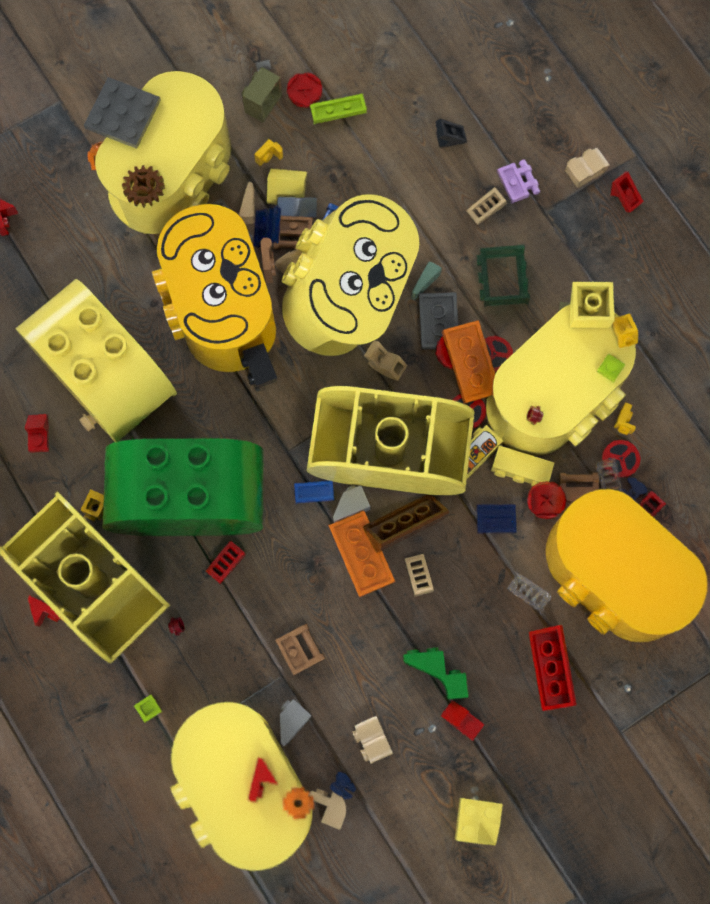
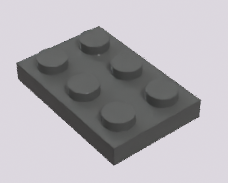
[419,292,458,350]

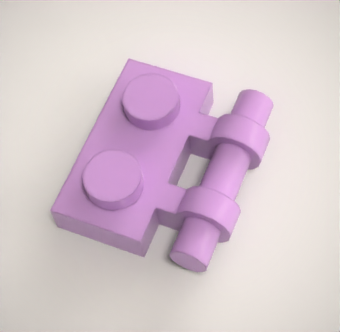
[497,160,540,203]

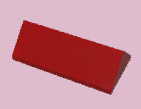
[529,625,577,711]

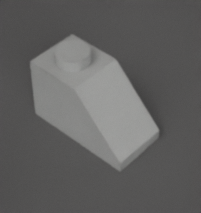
[333,485,370,523]
[280,699,312,746]

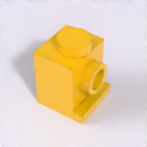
[80,489,104,522]

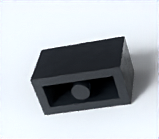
[240,343,277,389]

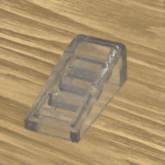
[596,458,624,493]
[507,573,552,613]

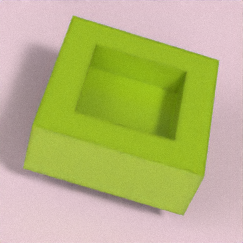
[597,354,626,382]
[134,695,163,723]

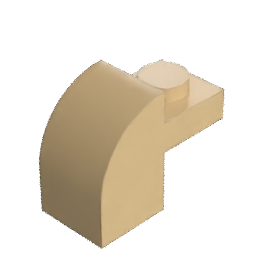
[364,340,408,381]
[310,788,346,830]

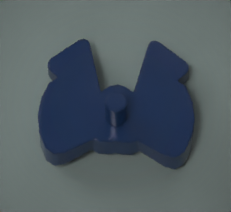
[618,478,647,500]
[330,772,356,800]

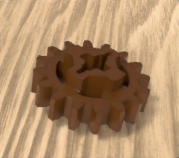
[122,165,165,208]

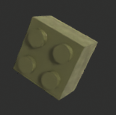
[242,67,282,122]

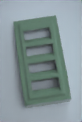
[411,262,442,300]

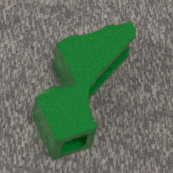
[403,648,468,700]

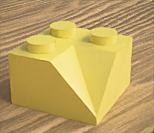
[570,282,614,328]
[455,798,502,845]

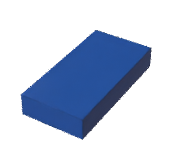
[294,481,334,504]

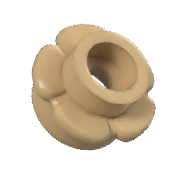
[79,414,96,432]

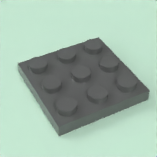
[84,77,161,149]

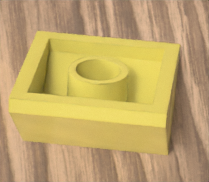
[267,169,307,205]

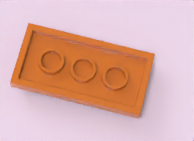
[442,320,495,404]
[329,511,395,598]

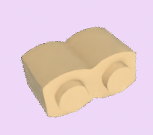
[565,148,609,188]
[353,716,393,764]

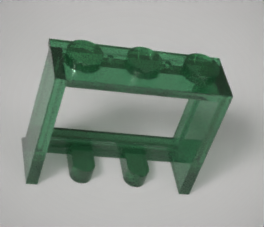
[476,245,530,307]

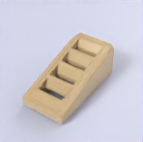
[239,182,255,224]
[466,187,507,225]
[405,554,434,597]

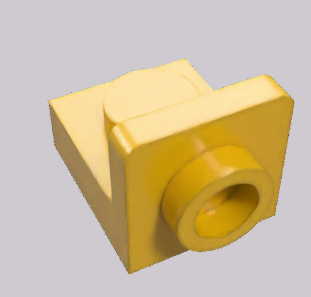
[254,139,283,166]
[612,314,638,348]
[614,402,636,435]

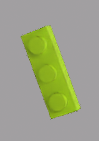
[310,94,367,124]

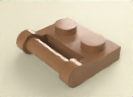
[274,216,313,249]
[261,238,276,283]
[559,472,599,508]
[276,624,325,676]

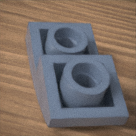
[277,197,317,217]

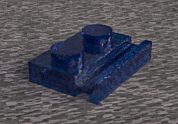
[253,206,281,248]
[476,504,517,534]

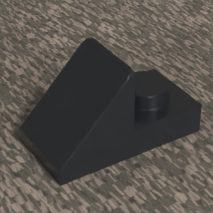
[435,118,467,148]

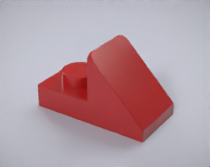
[610,171,644,213]
[0,199,18,236]
[25,414,49,453]
[28,596,63,627]
[440,700,484,741]
[247,757,279,803]

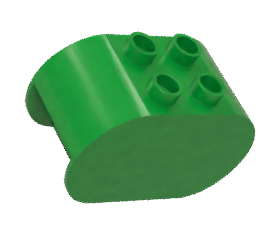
[103,438,264,536]

